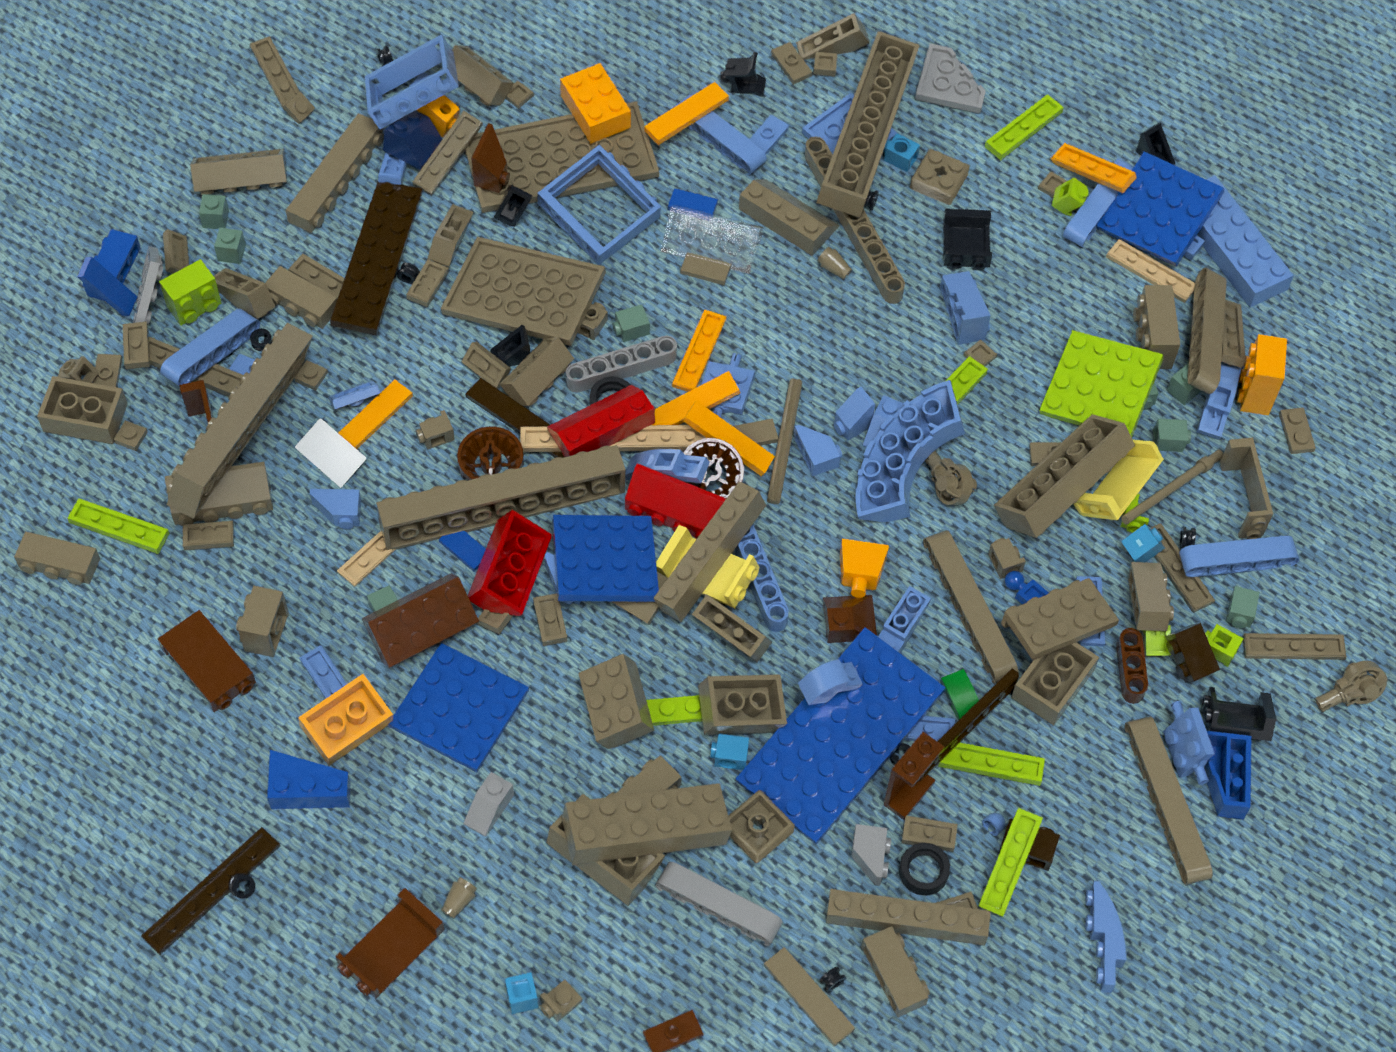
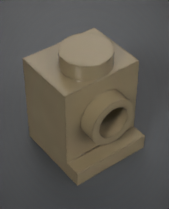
[578,302,608,340]
[57,356,99,383]
[415,410,455,450]
[988,538,1026,579]

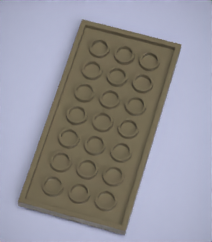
[465,101,659,213]

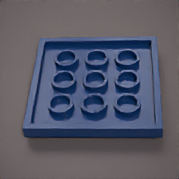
[1096,152,1225,267]
[552,515,659,602]
[388,643,529,772]

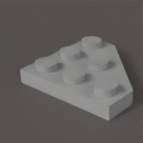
[915,44,986,113]
[133,246,163,325]

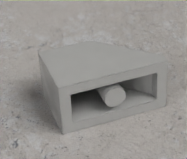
[464,772,514,837]

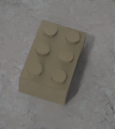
[1133,285,1180,369]
[37,376,128,444]
[1011,642,1099,725]
[578,654,655,749]
[698,675,787,735]

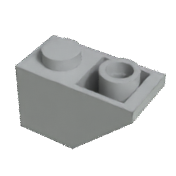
[851,824,891,886]

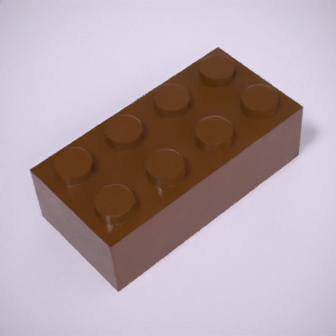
[361,573,479,668]

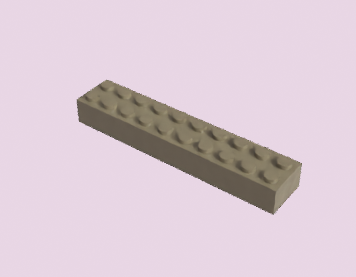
[816,31,920,218]
[166,323,313,519]
[376,445,626,550]

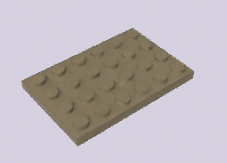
[441,237,606,346]

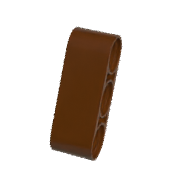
[1116,628,1148,704]

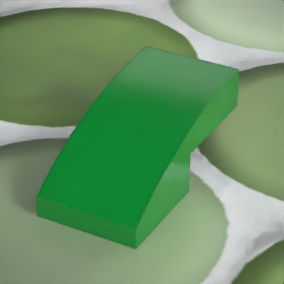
[940,669,979,721]

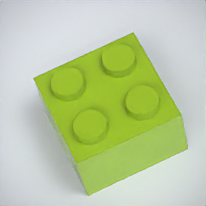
[159,259,222,326]

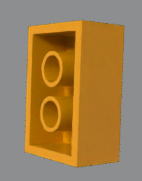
[560,63,631,144]
[1237,334,1287,416]
[298,674,393,766]

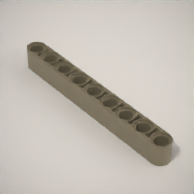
[805,136,905,304]

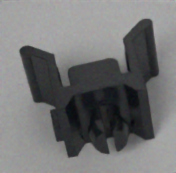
[720,52,766,97]

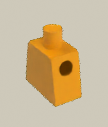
[417,95,460,138]
[840,538,889,598]

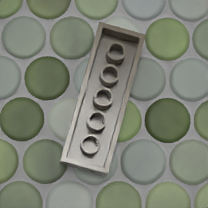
[994,414,1135,538]
[562,783,732,865]

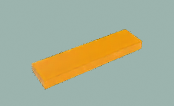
[644,82,729,145]
[1051,143,1137,193]
[672,310,727,392]
[652,371,740,425]
[338,380,413,449]
[683,400,775,477]

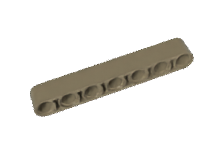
[1187,267,1227,394]
[923,530,1019,684]
[1125,716,1213,885]

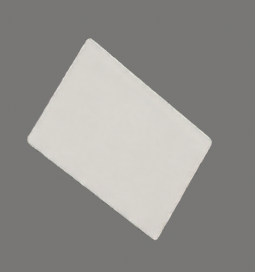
[295,419,366,488]

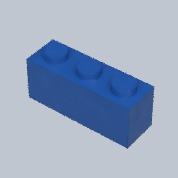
[83,229,141,301]

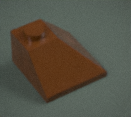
[471,123,510,193]
[823,595,877,643]

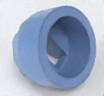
[982,813,1005,836]

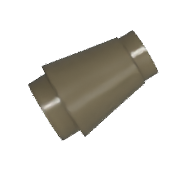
[817,247,852,280]
[441,877,477,919]

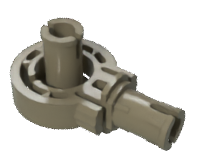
[924,451,977,505]
[1314,660,1388,713]

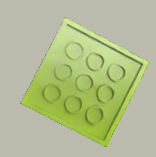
[1039,330,1163,438]

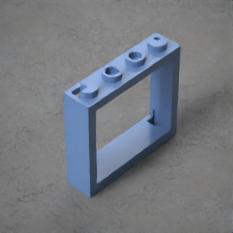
[365,34,459,129]
[537,145,661,265]

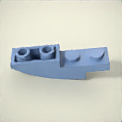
[1196,362,1241,440]
[625,449,710,483]
[878,586,931,654]
[1085,881,1126,993]

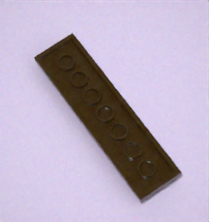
[330,182,423,336]

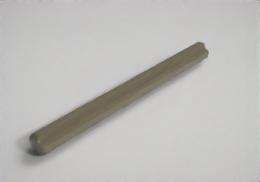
[767,378,802,504]

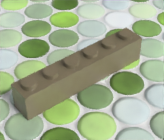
[286,113,384,233]
[654,481,766,622]
[826,889,991,946]

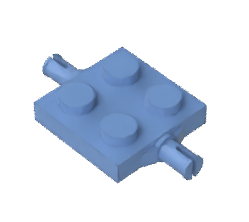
[701,353,755,417]
[1163,701,1215,785]

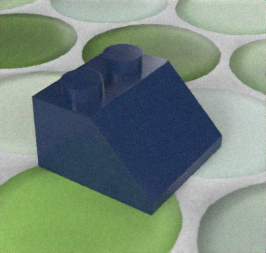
[383,110,443,170]

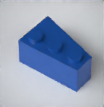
[1204,731,1252,820]
[267,750,351,809]

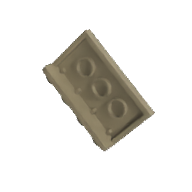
[1001,578,1119,660]

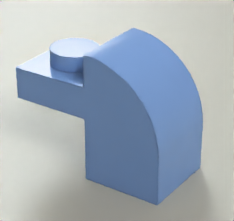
[798,659,863,705]

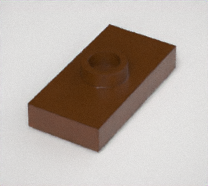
[643,1010,704,1052]

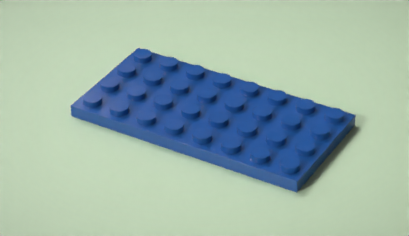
[735,627,946,844]

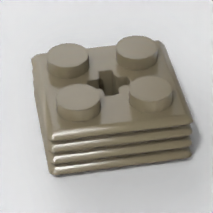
[910,149,970,205]
[728,790,795,863]

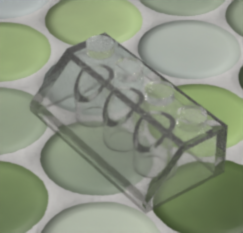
[660,205,764,274]

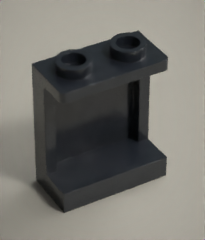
[943,209,992,270]
[1202,687,1276,741]

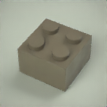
[236,585,289,657]

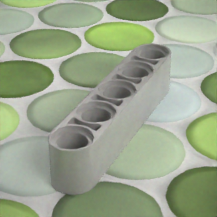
[566,336,677,393]
[655,862,783,946]

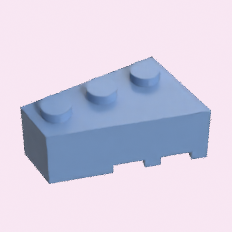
[940,271,991,345]

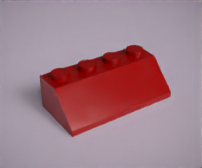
[547,385,655,457]
[625,463,727,539]
[468,510,552,616]

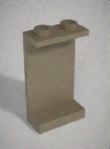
[1220,437,1273,539]

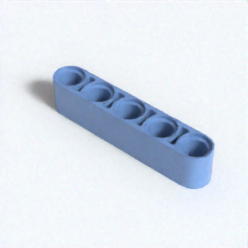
[673,95,767,175]
[1063,158,1134,248]
[160,309,260,387]
[735,525,789,632]
[1179,536,1300,577]

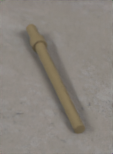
[1121,450,1223,524]

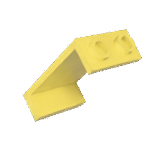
[1074,440,1164,520]
[656,525,760,609]

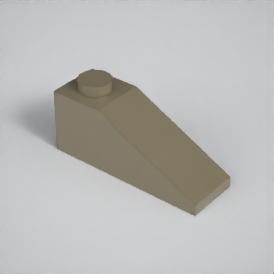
[796,13,870,60]
[427,204,474,267]
[214,268,275,319]

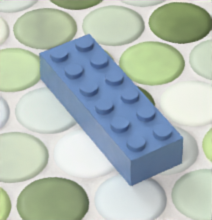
[1197,175,1294,308]

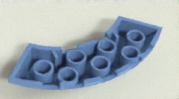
[856,380,965,522]

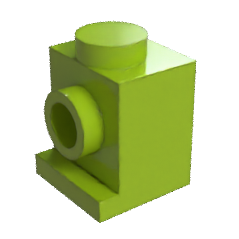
[1052,178,1089,216]
[1205,624,1244,667]

